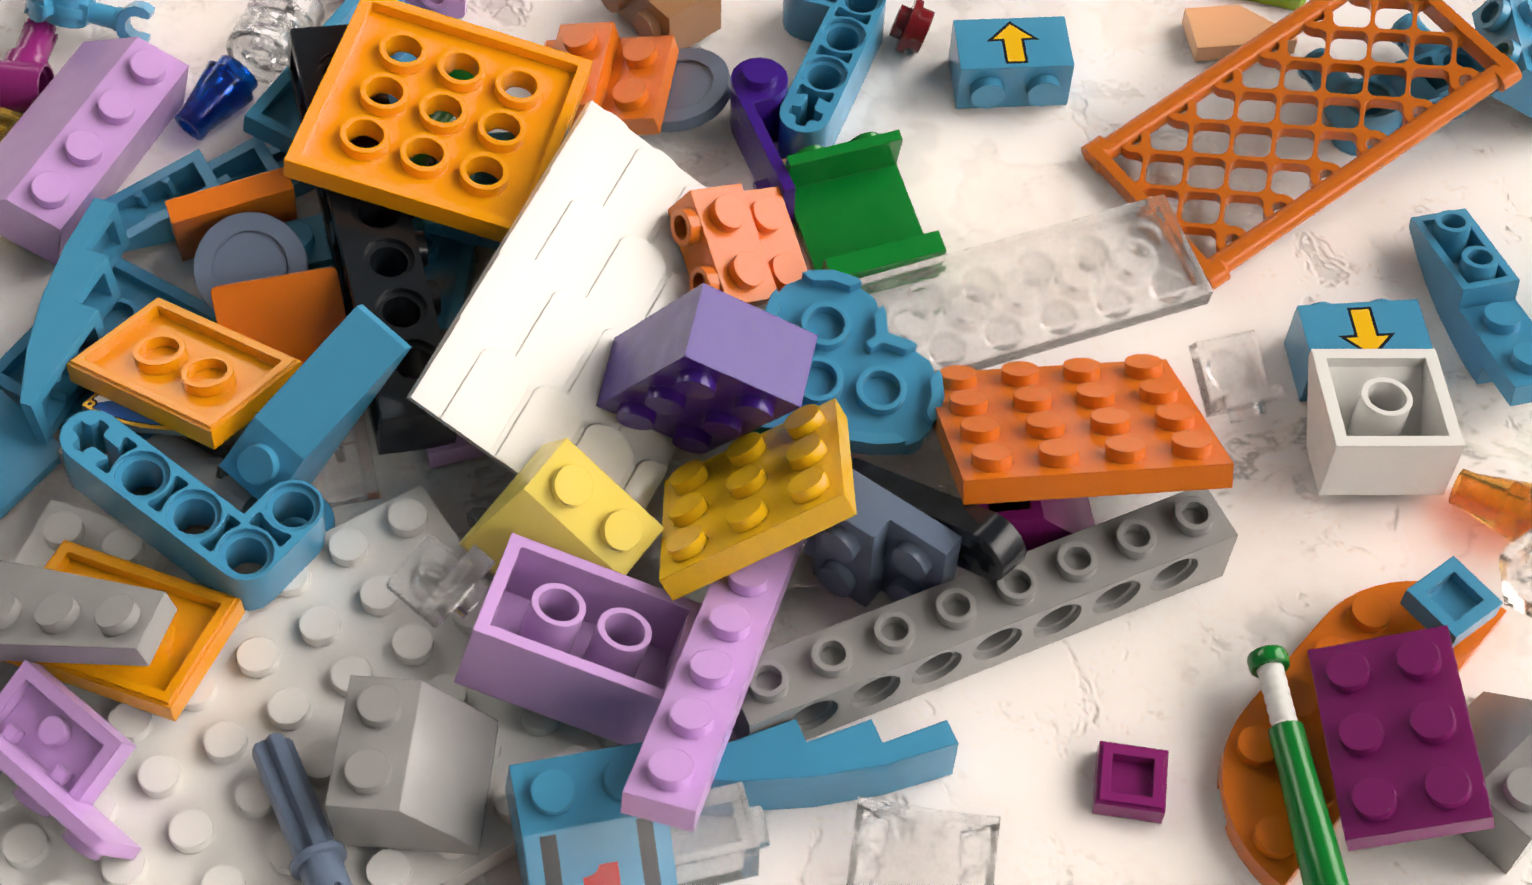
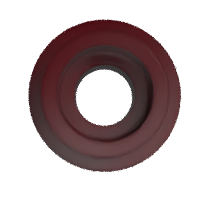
[889,0,935,53]

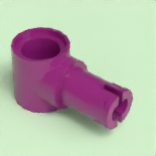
[0,18,58,114]

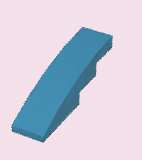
[105,137,316,252]
[19,197,130,444]
[702,719,959,812]

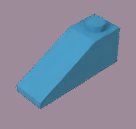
[219,304,411,500]

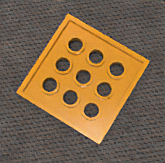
[283,0,593,242]

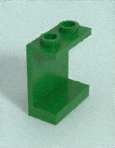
[785,130,947,296]

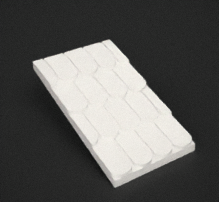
[406,100,708,510]

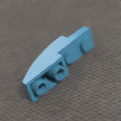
[1409,208,1532,406]

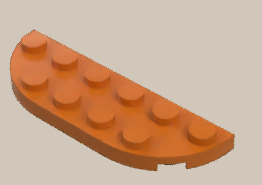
[1217,581,1507,885]

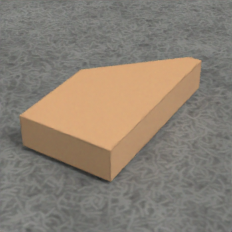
[1182,4,1298,62]

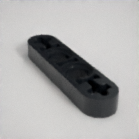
[851,458,1027,581]

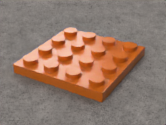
[934,354,1234,505]

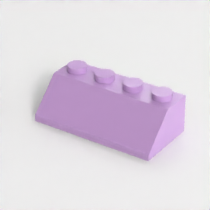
[0,37,189,266]

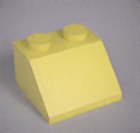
[459,438,664,576]

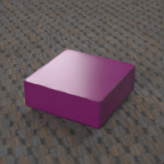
[1092,741,1169,824]

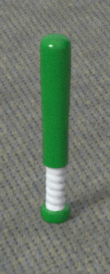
[1247,645,1349,885]

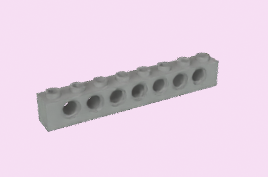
[732,489,1238,740]

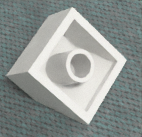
[1306,349,1465,495]

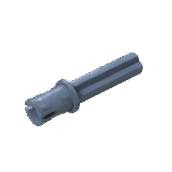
[252,733,353,885]

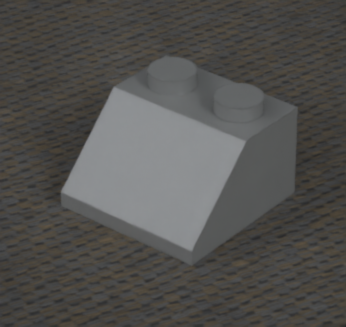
[325,675,499,855]
[1460,691,1532,874]

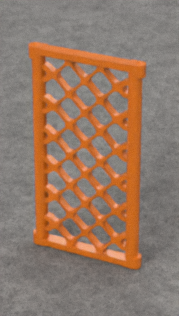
[1081,0,1522,291]

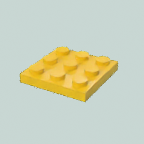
[659,398,857,601]

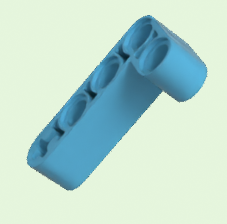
[778,0,886,159]
[59,410,325,611]

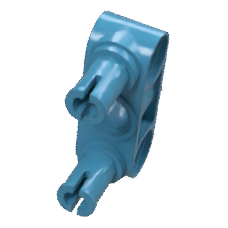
[1298,13,1485,156]

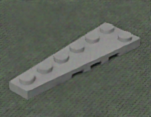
[0,560,177,666]

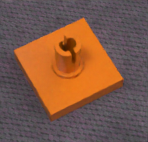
[165,167,297,261]

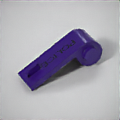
[730,57,796,229]

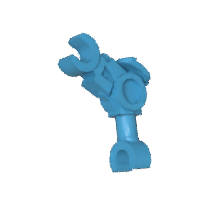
[24,0,155,43]

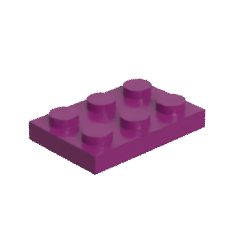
[1308,625,1495,852]

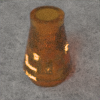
[1449,468,1532,544]

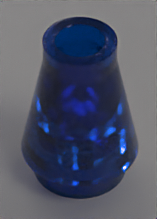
[175,55,258,140]

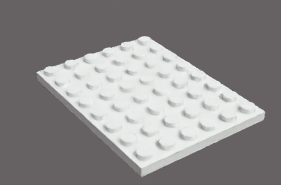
[0,484,603,885]

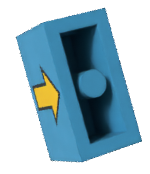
[948,16,1075,109]
[1284,299,1433,402]

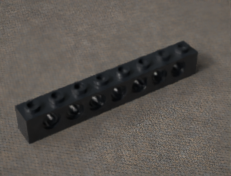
[288,24,457,455]

